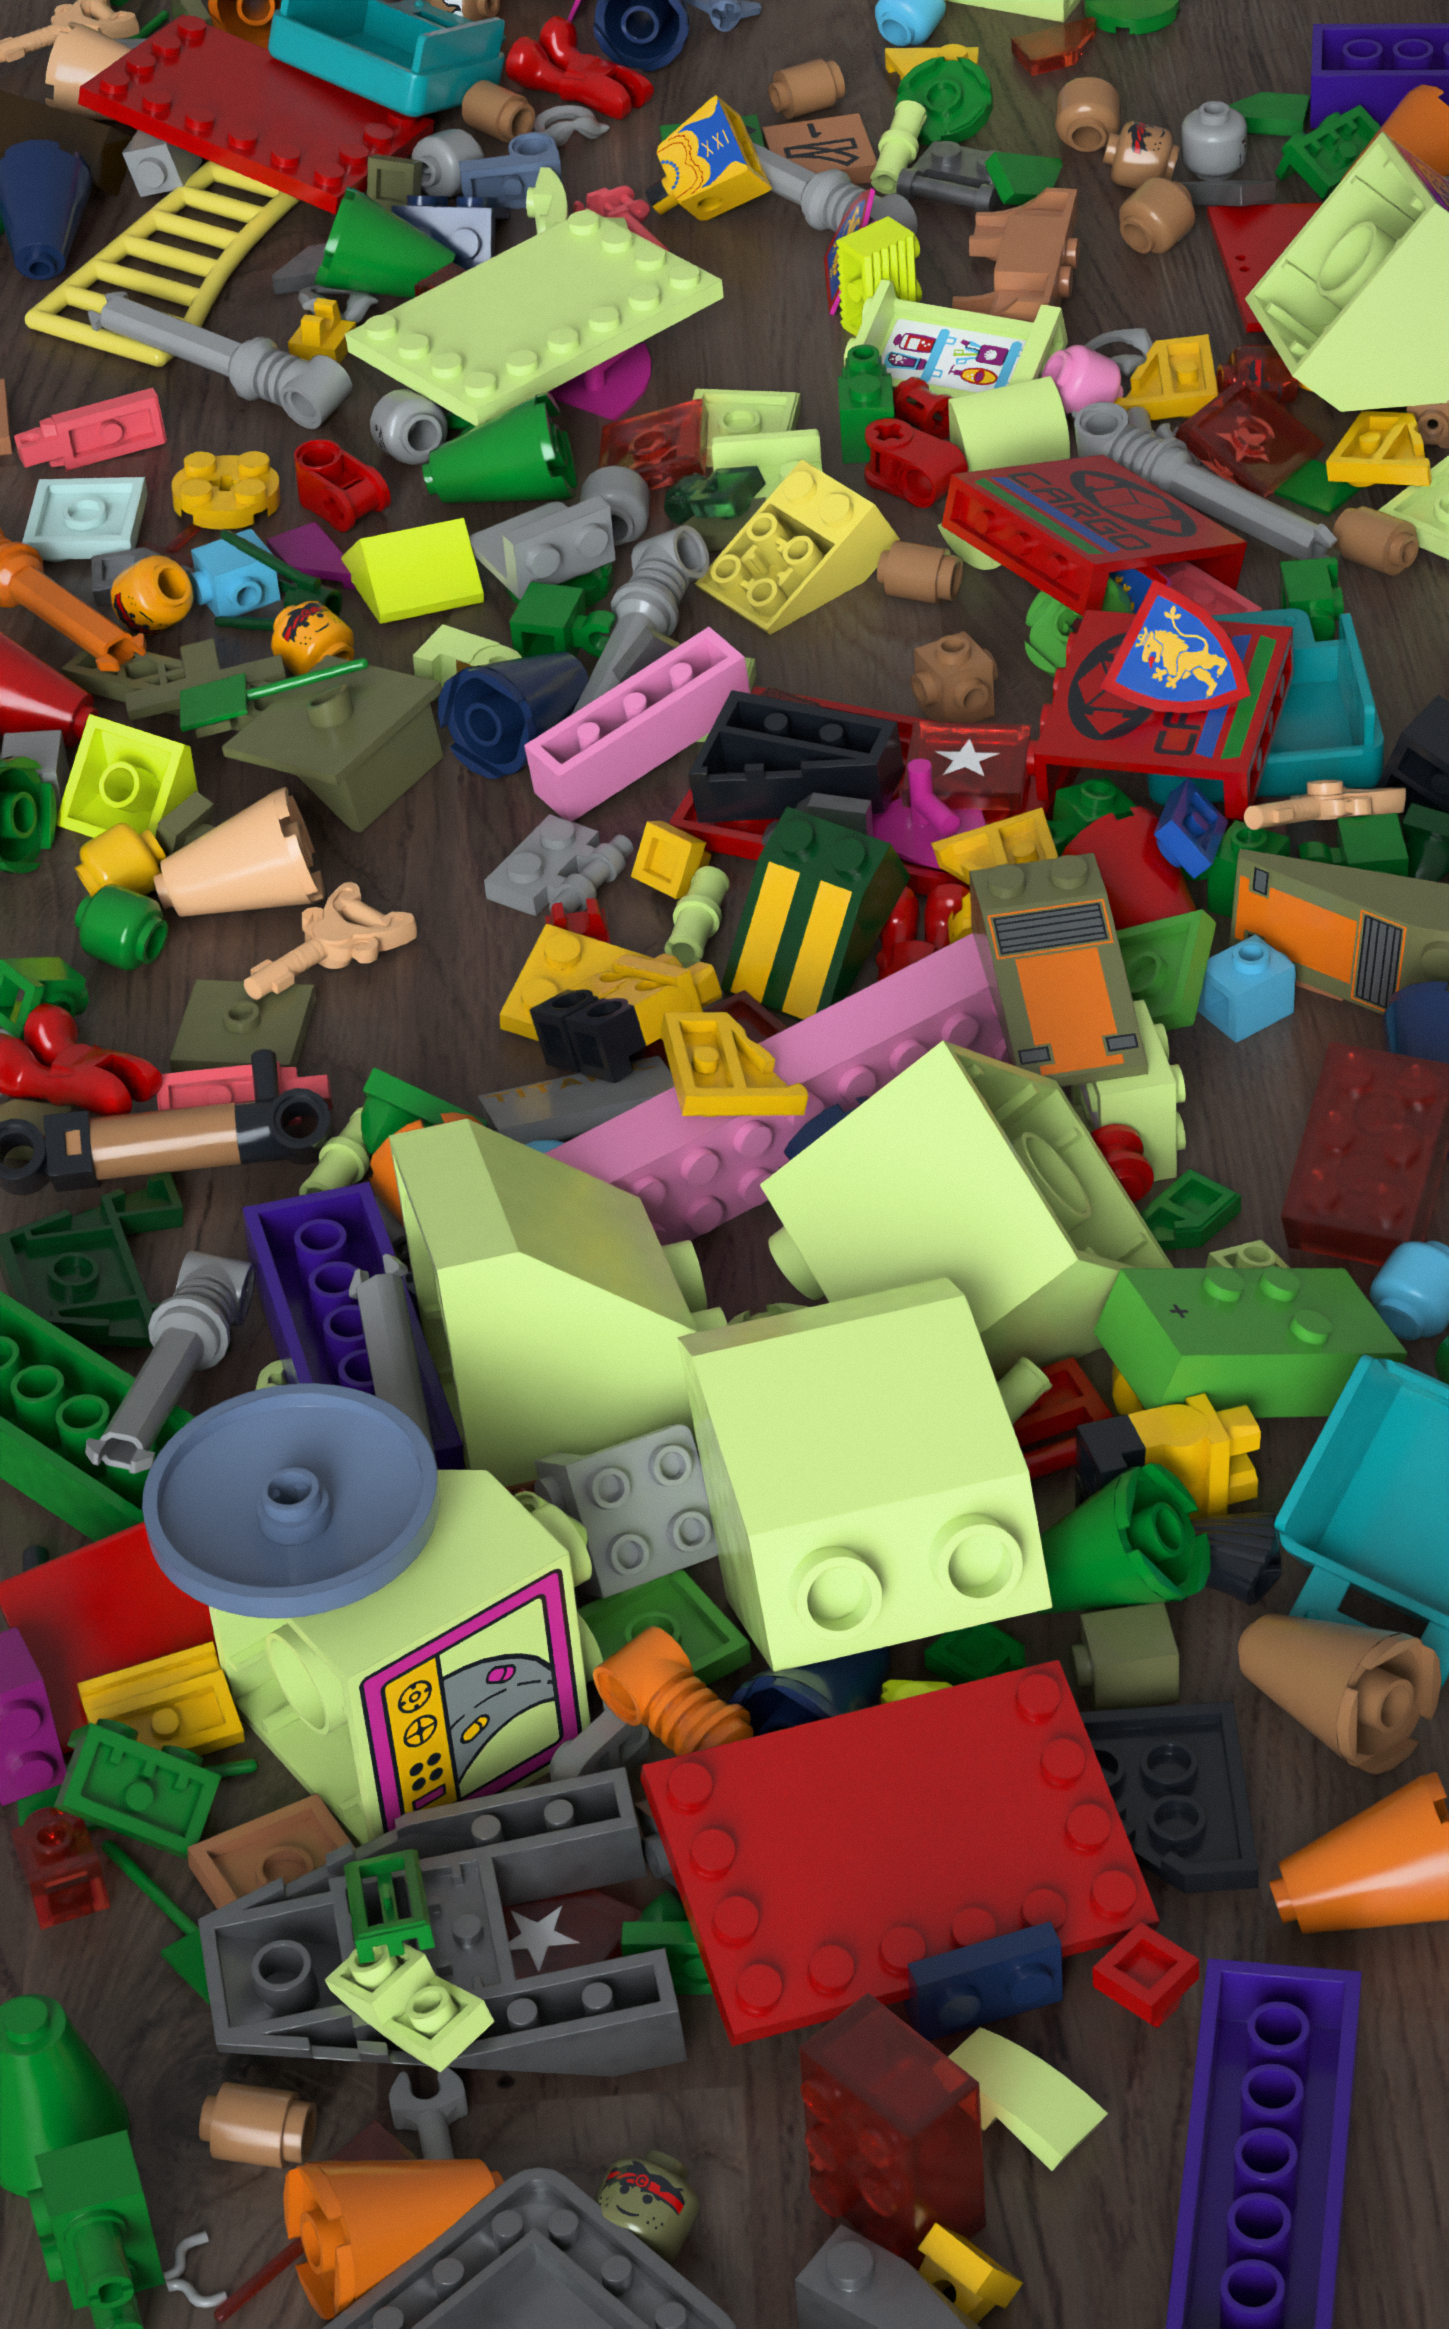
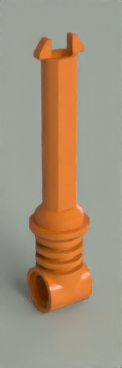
[0,528,147,672]
[593,1626,754,1756]

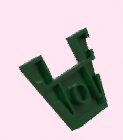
[0,1172,231,1352]

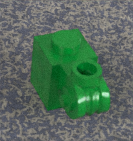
[838,345,894,464]

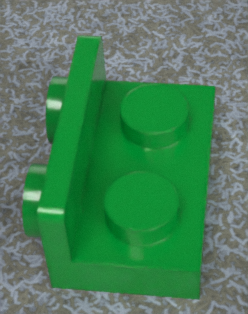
[1274,105,1381,200]
[54,1719,222,1860]

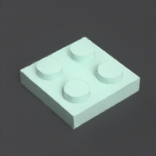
[22,477,148,562]

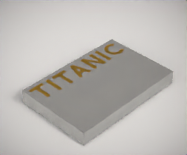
[478,1056,674,1145]

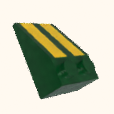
[720,806,910,1022]

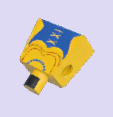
[645,95,772,221]

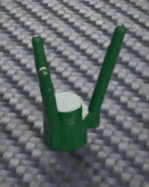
[214,529,342,631]

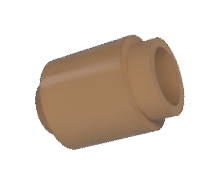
[768,58,845,119]
[462,80,535,143]
[1332,506,1419,576]
[877,540,963,604]
[199,2082,317,2169]

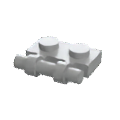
[484,814,634,916]

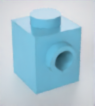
[189,528,281,617]
[1197,934,1296,1043]

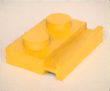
[77,1641,245,1756]

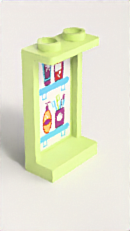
[844,279,1068,403]

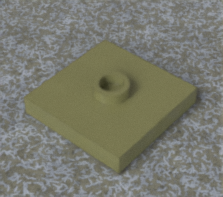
[169,979,317,1073]

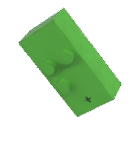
[1093,1266,1408,1418]

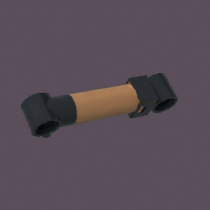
[0,1049,335,1195]

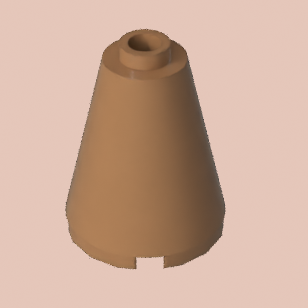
[1238,1613,1442,1775]

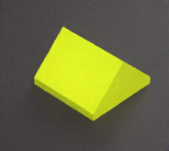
[341,518,484,624]
[56,714,198,838]

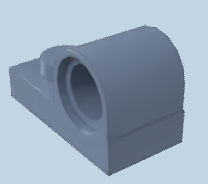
[459,132,563,210]

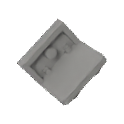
[469,495,616,600]
[534,1424,718,1598]

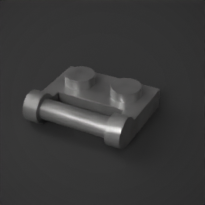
[896,141,1004,212]

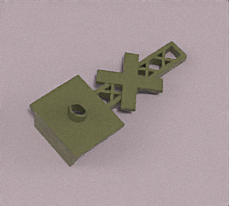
[61,638,444,833]

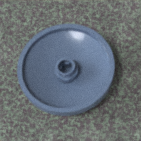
[142,1383,440,1618]

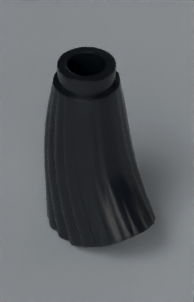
[1190,1511,1282,1606]

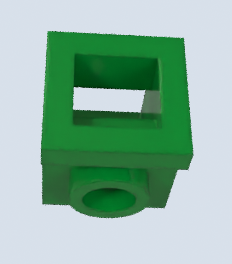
[1279,557,1344,642]
[0,957,89,1041]

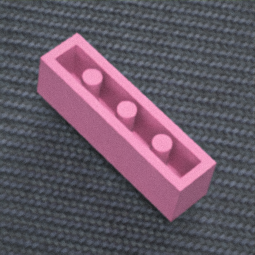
[524,627,750,822]

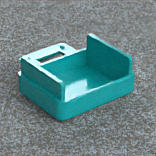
[268,0,506,117]
[1145,608,1385,806]
[1274,1354,1449,1691]

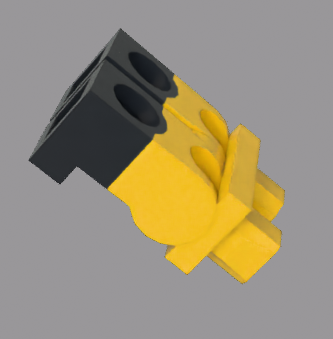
[529,953,722,1083]
[1075,1393,1261,1519]

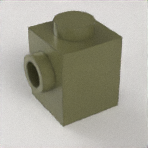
[1070,1603,1179,1711]

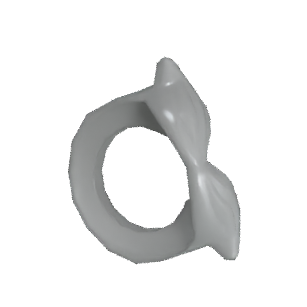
[533,105,610,148]
[298,285,379,325]
[1084,328,1153,378]

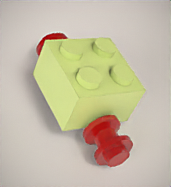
[1071,1000,1186,1203]

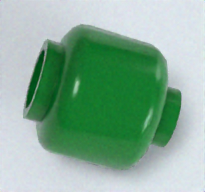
[75,883,168,971]

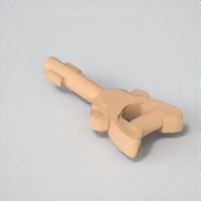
[0,0,140,63]
[1244,780,1406,830]
[244,882,417,1000]

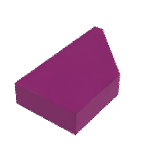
[266,522,356,590]

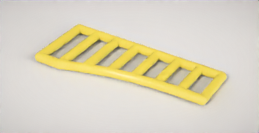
[25,161,300,367]

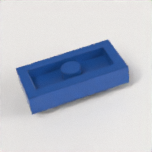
[1154,778,1228,879]

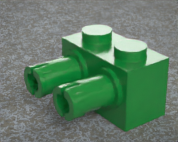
[27,2129,165,2329]

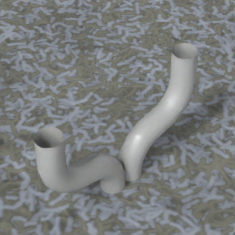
[163,2231,228,2308]

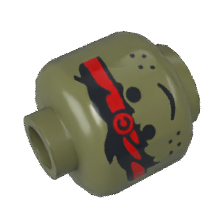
[593,2150,701,2265]

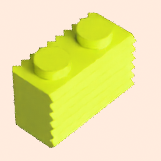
[835,216,922,337]

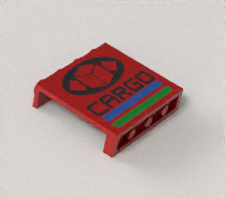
[941,455,1247,617]
[1026,610,1294,820]

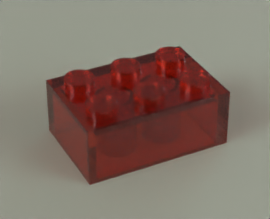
[1281,1041,1449,1266]
[799,1993,986,2271]

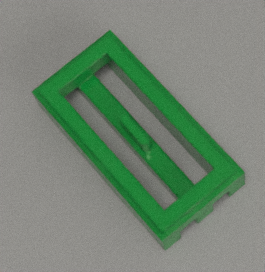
[344,1849,435,1964]

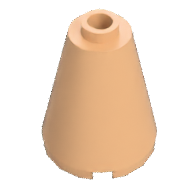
[45,22,132,120]
[153,787,326,917]

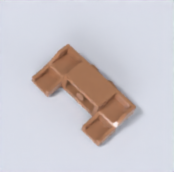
[952,188,1080,323]

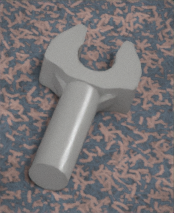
[389,2067,468,2159]

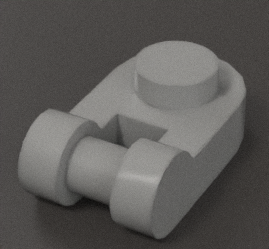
[549,1701,651,1782]

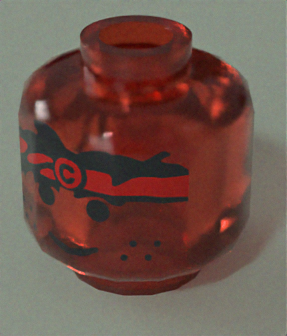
[1216,345,1299,416]

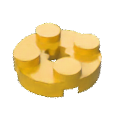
[172,451,281,530]

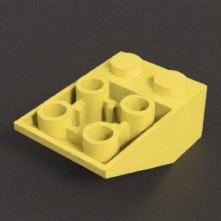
[695,459,900,635]

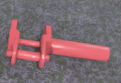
[573,185,670,252]

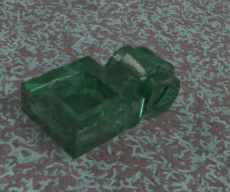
[664,466,766,525]

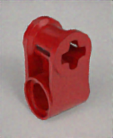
[864,418,968,509]
[294,439,391,533]

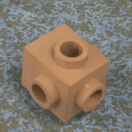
[911,631,998,727]

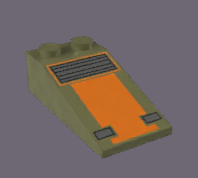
[1229,849,1449,1015]
[969,853,1148,1087]

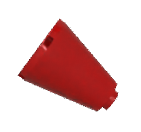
[0,631,99,747]
[1061,806,1197,931]

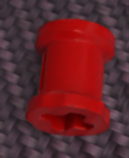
[893,376,954,440]

